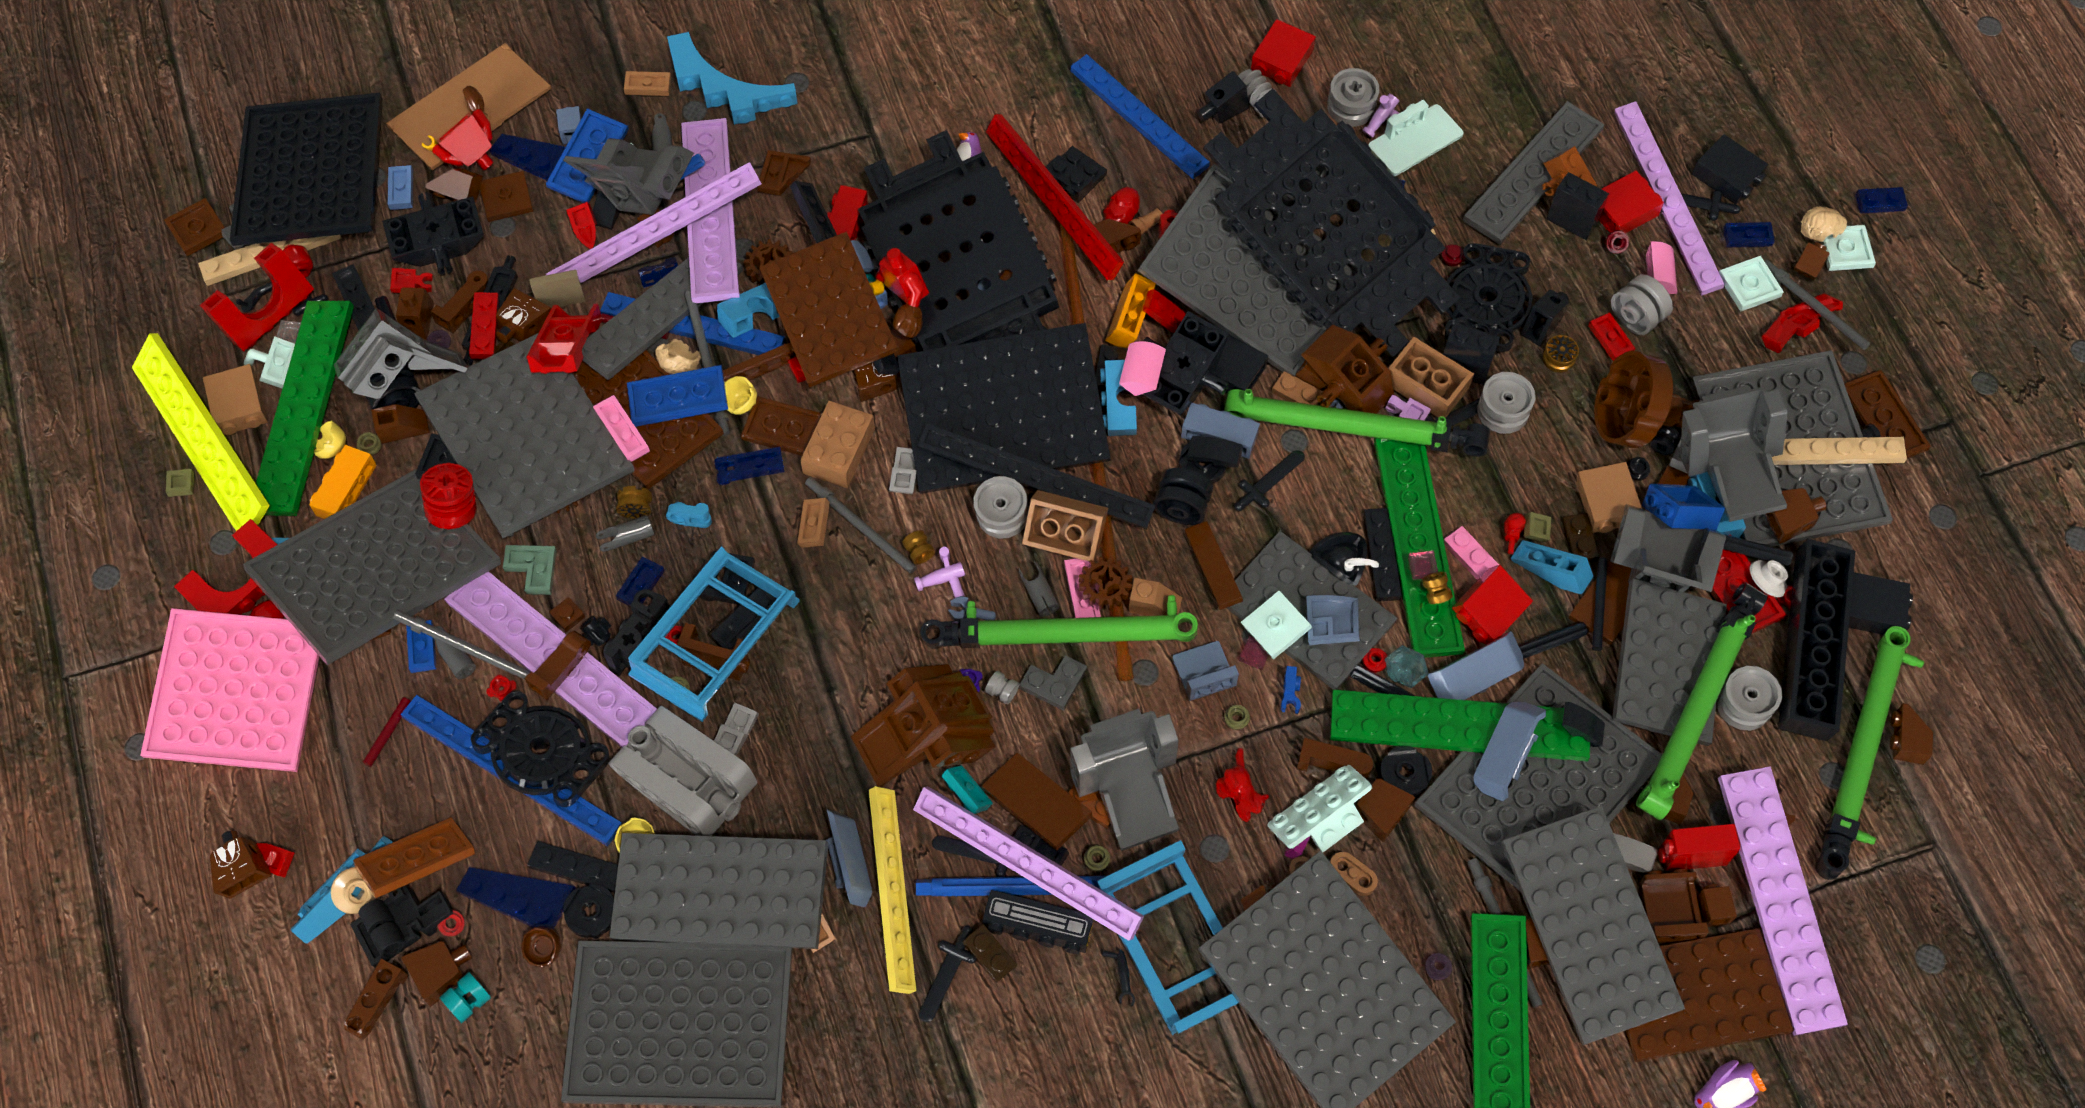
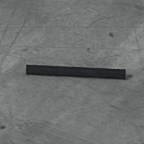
[1592,557,1608,651]

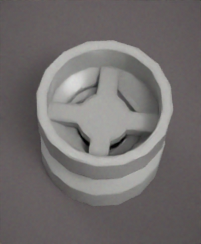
[985,671,1020,705]

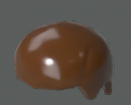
[521,926,562,967]

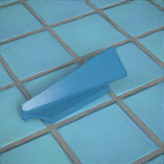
[291,836,393,943]

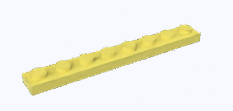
[869,786,916,994]

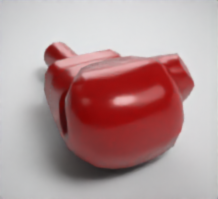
[1504,513,1526,554]

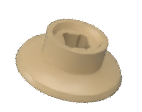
[331,867,377,914]

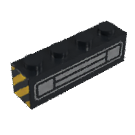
[983,890,1094,954]

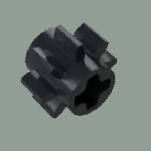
[580,616,612,647]

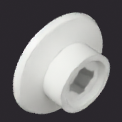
[1750,560,1788,597]

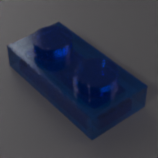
[1855,187,1908,213]
[1723,222,1775,247]
[616,556,664,607]

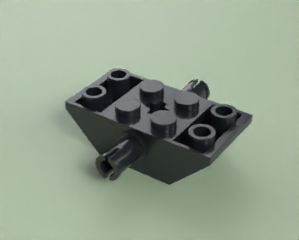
[382,192,484,275]
[1142,311,1230,415]

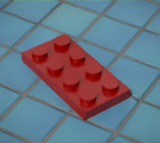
[1710,534,1786,634]

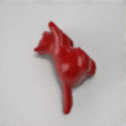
[1216,748,1269,822]

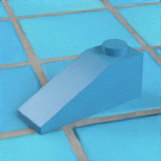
[1511,540,1594,595]

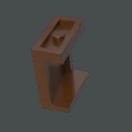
[677,623,750,681]
[1639,869,1709,943]

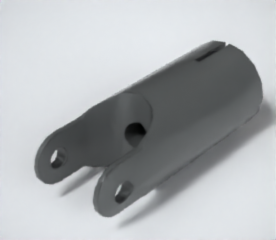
[651,113,673,152]
[596,515,654,552]
[1018,560,1059,617]
[434,626,476,679]

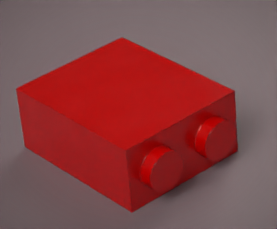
[1251,19,1316,87]
[1599,170,1664,233]
[1452,565,1533,644]
[1658,824,1741,872]

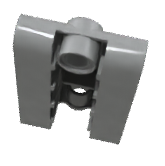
[608,706,758,836]

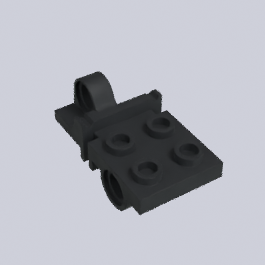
[603,589,670,676]
[350,886,453,968]

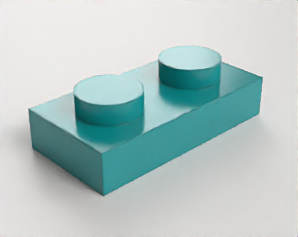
[942,765,993,814]

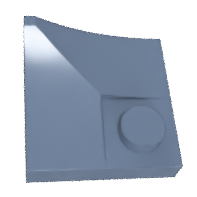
[1306,595,1360,645]

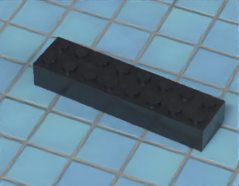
[1778,538,1856,741]

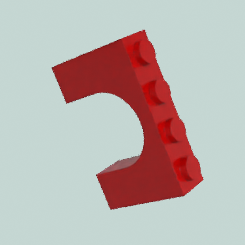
[199,243,314,352]
[174,519,277,615]

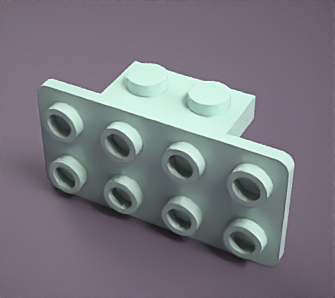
[1369,100,1464,176]
[1267,765,1372,852]

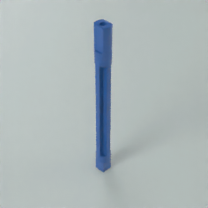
[916,876,1106,896]

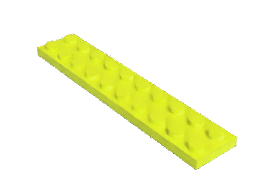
[132,333,270,531]

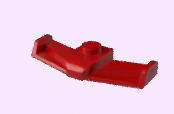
[1762,293,1843,353]

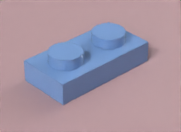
[388,165,413,210]

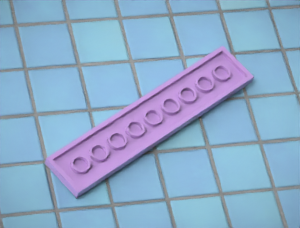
[681,118,740,303]
[444,571,657,748]
[1718,766,1848,1036]

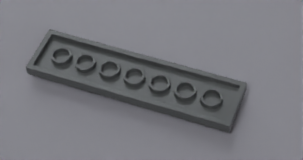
[1463,101,1605,245]
[582,257,743,380]

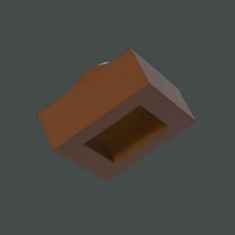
[549,597,586,632]

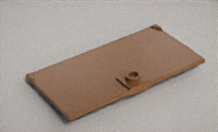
[386,43,552,171]

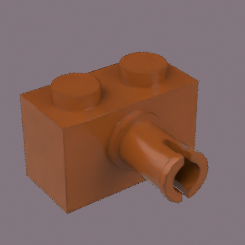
[1542,146,1597,196]

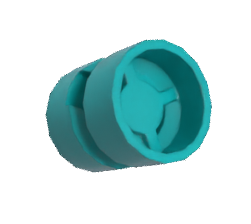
[439,972,491,1024]

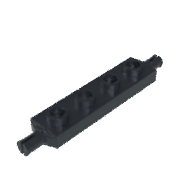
[462,255,518,365]

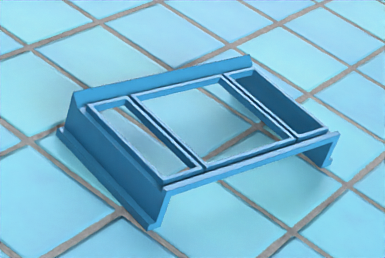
[628,546,800,722]
[1097,840,1239,1035]

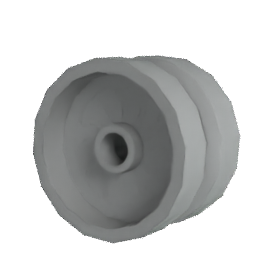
[1327,68,1379,127]
[1611,274,1673,335]
[1477,372,1535,434]
[974,476,1029,539]
[1717,666,1782,731]

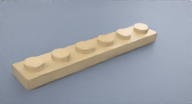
[198,235,342,286]
[1772,437,1907,465]

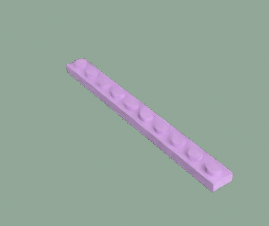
[1614,102,1724,296]
[546,162,762,283]
[913,786,1144,941]

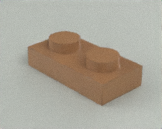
[624,71,671,96]
[1271,371,1323,405]
[797,498,830,548]

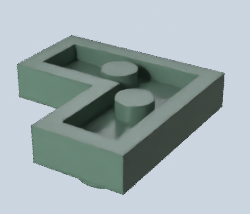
[503,545,557,595]

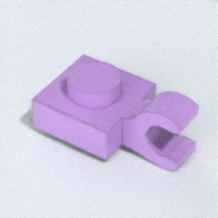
[1385,395,1431,420]

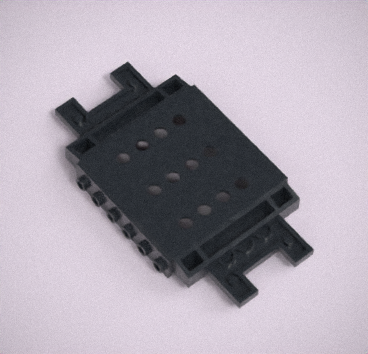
[1203,88,1461,359]
[858,130,1060,352]

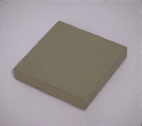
[529,270,586,308]

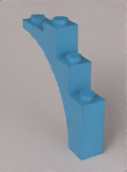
[667,32,798,125]

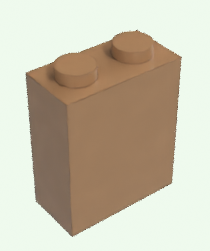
[203,364,268,435]
[1576,462,1642,533]

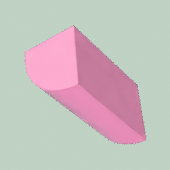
[1646,241,1677,294]
[1119,341,1166,396]

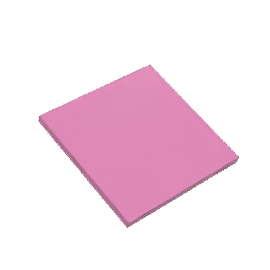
[140,608,319,772]

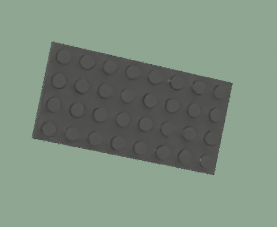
[1501,806,1685,1046]
[609,833,828,949]

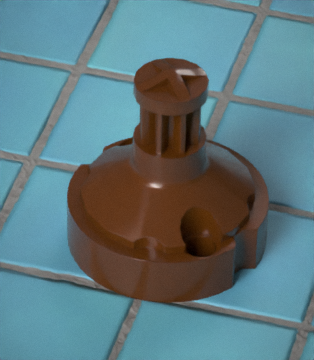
[1594,351,1700,448]

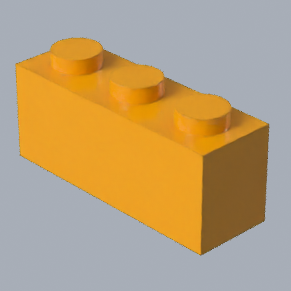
[1105,273,1156,348]
[309,445,377,519]

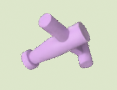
[1362,93,1399,138]
[914,547,965,598]

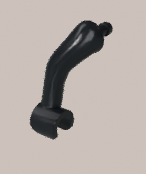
[236,282,272,312]
[1102,949,1135,1007]

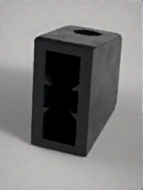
[1197,71,1249,124]
[1521,290,1569,347]

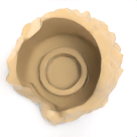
[1801,206,1847,242]
[655,339,701,374]

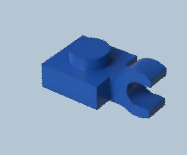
[1281,666,1301,714]

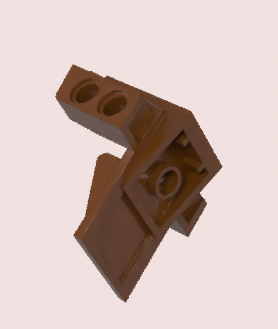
[851,664,995,787]

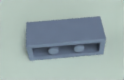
[1181,402,1260,459]

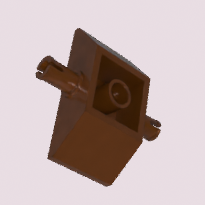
[1301,325,1394,414]

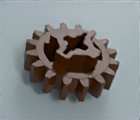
[744,239,793,285]
[1079,557,1132,610]

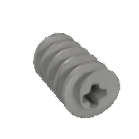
[1239,69,1281,117]

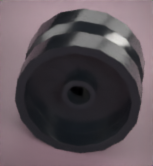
[365,360,421,410]
[1153,468,1214,525]

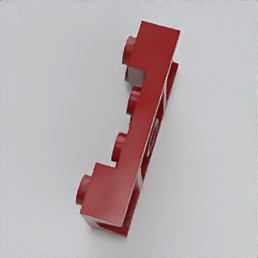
[526,304,602,374]

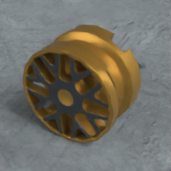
[1542,335,1579,373]
[616,486,652,519]

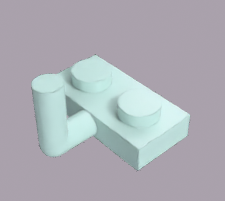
[244,336,295,389]

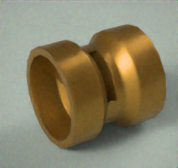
[903,530,935,565]
[1422,572,1453,604]

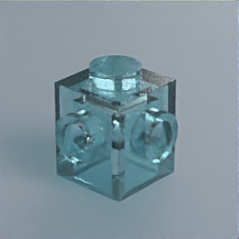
[1385,645,1429,688]

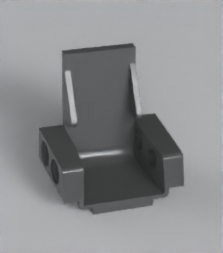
[563,138,694,215]
[334,308,468,399]
[1680,385,1787,522]
[1610,504,1726,593]
[1070,709,1179,851]

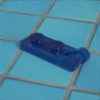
[714,447,785,485]

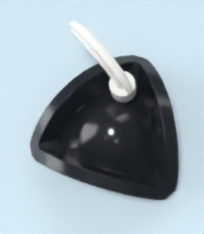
[1310,532,1379,586]

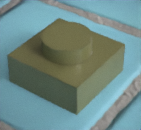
[166,469,194,497]
[1524,512,1551,542]

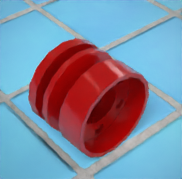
[420,463,477,529]

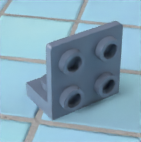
[1172,641,1239,701]

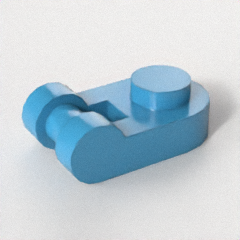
[666,502,712,528]

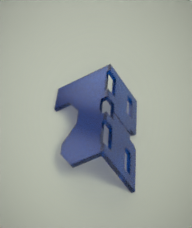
[638,257,678,288]

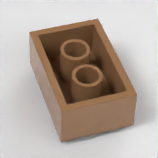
[1388,337,1474,418]
[801,401,875,489]
[1022,490,1108,562]

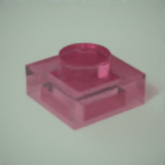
[1408,551,1438,580]
[1239,636,1269,670]

